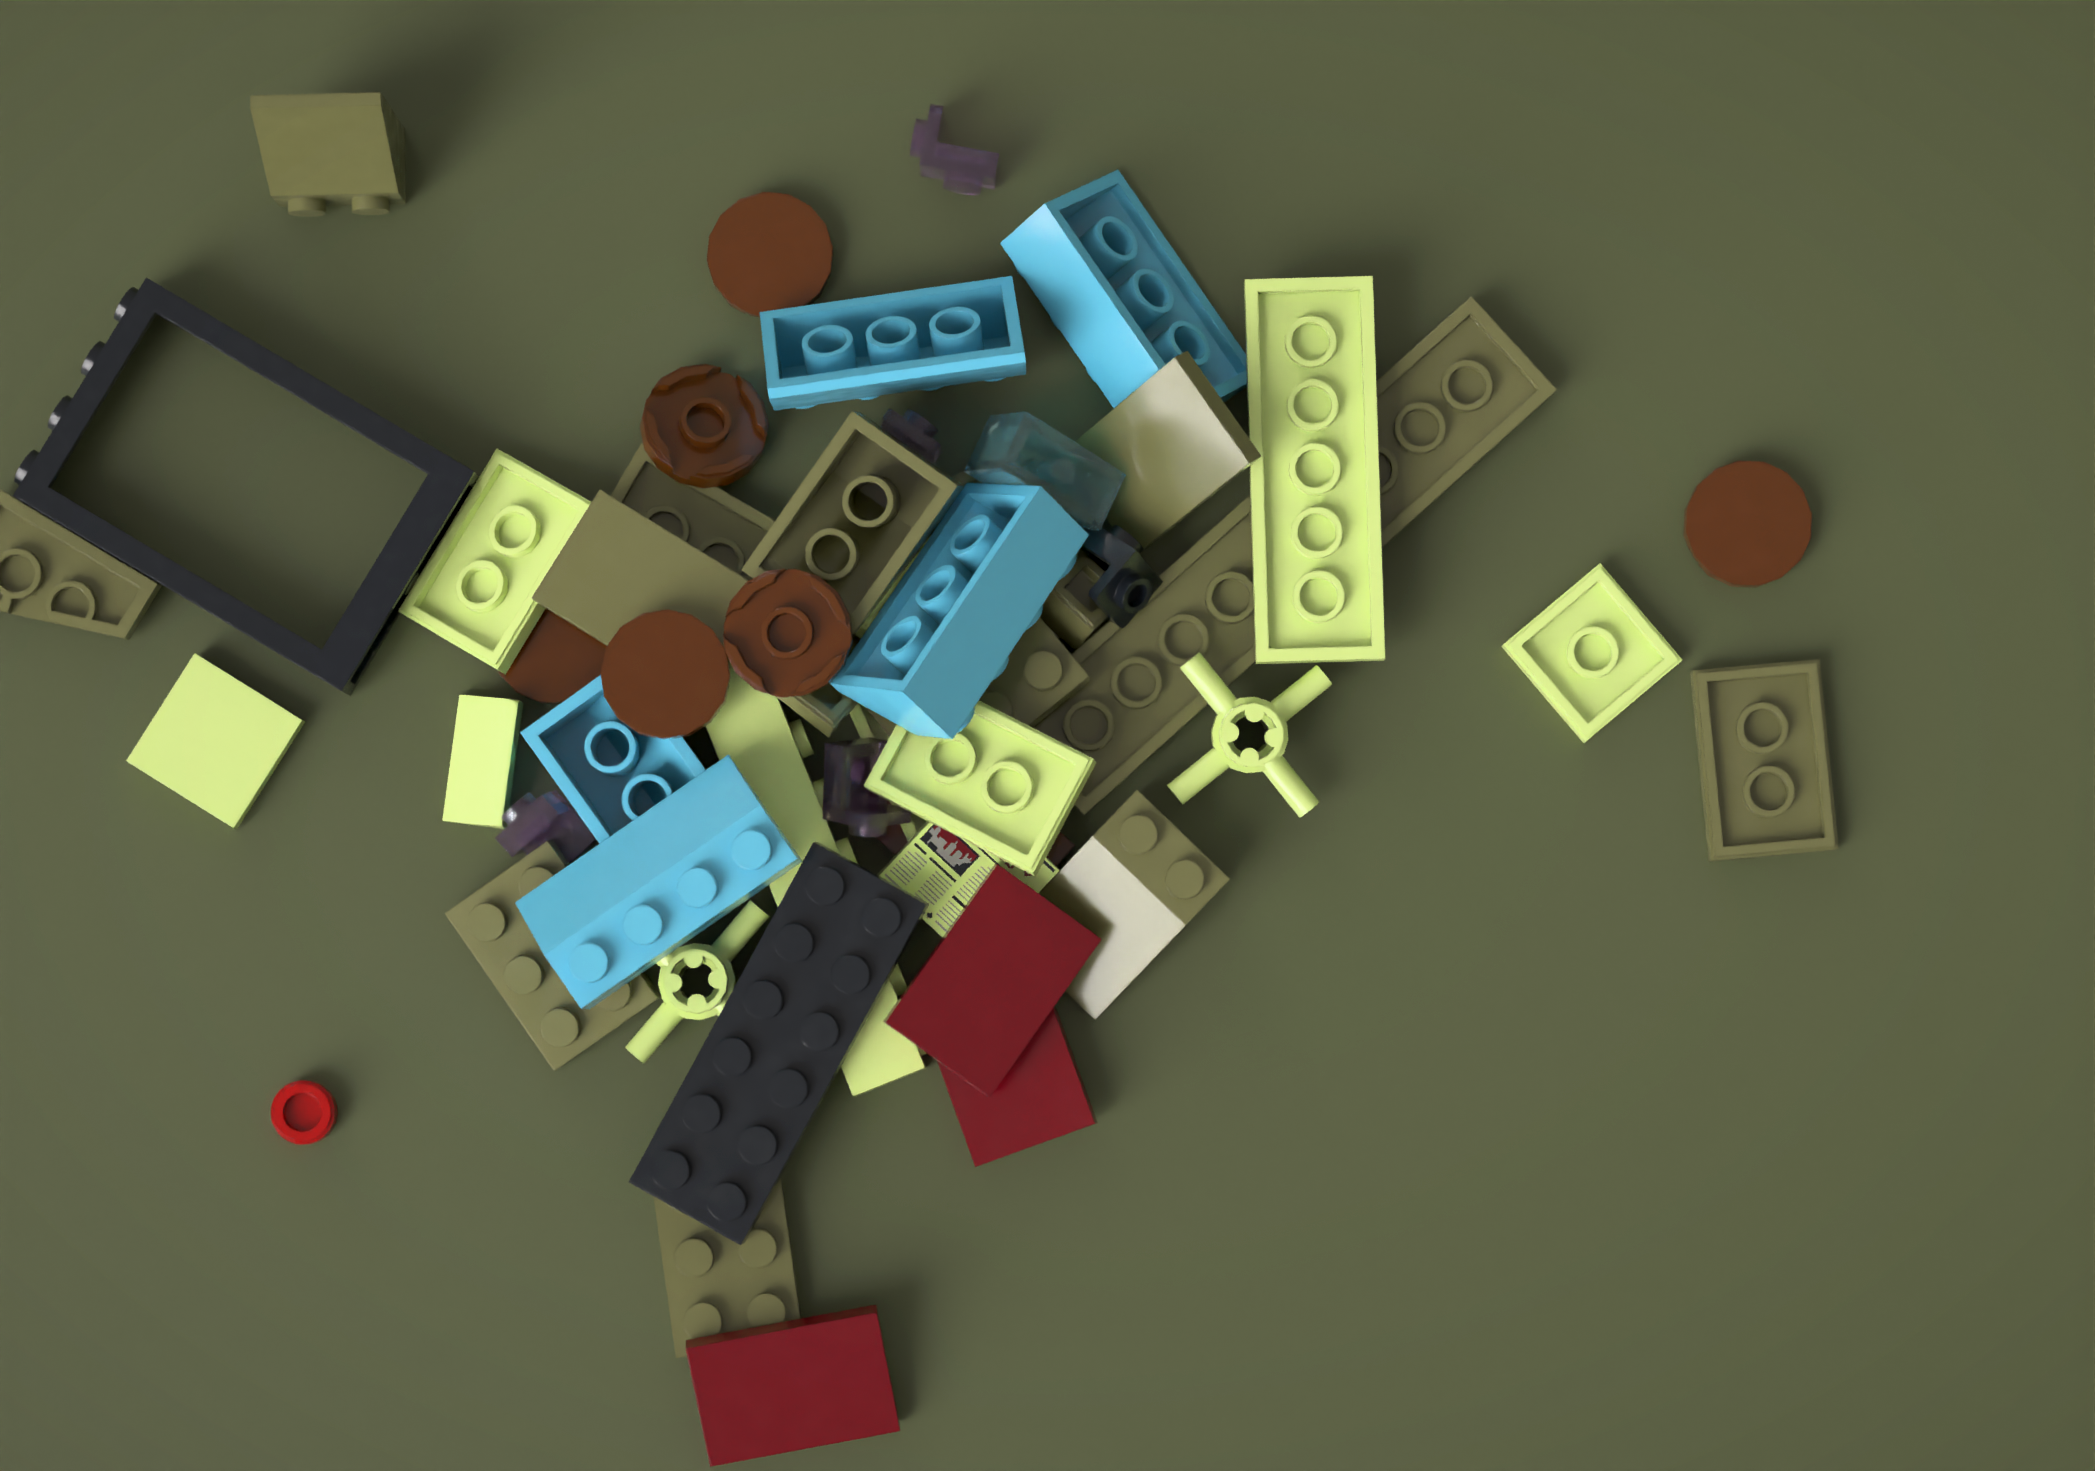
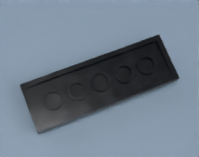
[629,842,929,1245]

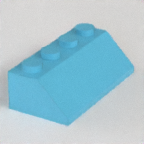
[1000,170,1247,408]
[760,276,1026,411]
[831,483,1089,739]
[520,675,706,844]
[515,755,803,1009]

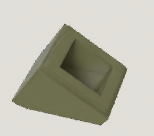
[1040,551,1108,650]

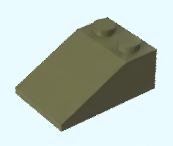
[250,92,406,217]
[741,411,965,637]
[1039,790,1230,1020]

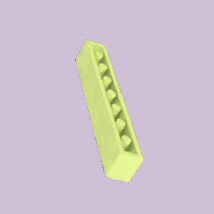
[706,659,927,1097]

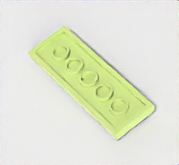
[1244,276,1385,664]

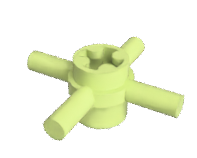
[1167,652,1332,818]
[625,900,770,1063]

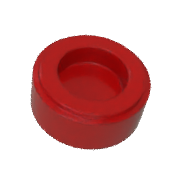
[271,1080,338,1145]

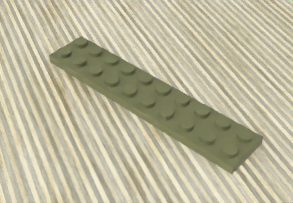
[1034,296,1557,816]

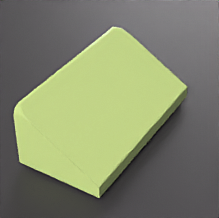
[442,695,523,829]

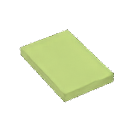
[398,448,591,675]
[864,701,1096,877]

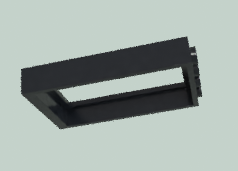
[13,278,479,696]

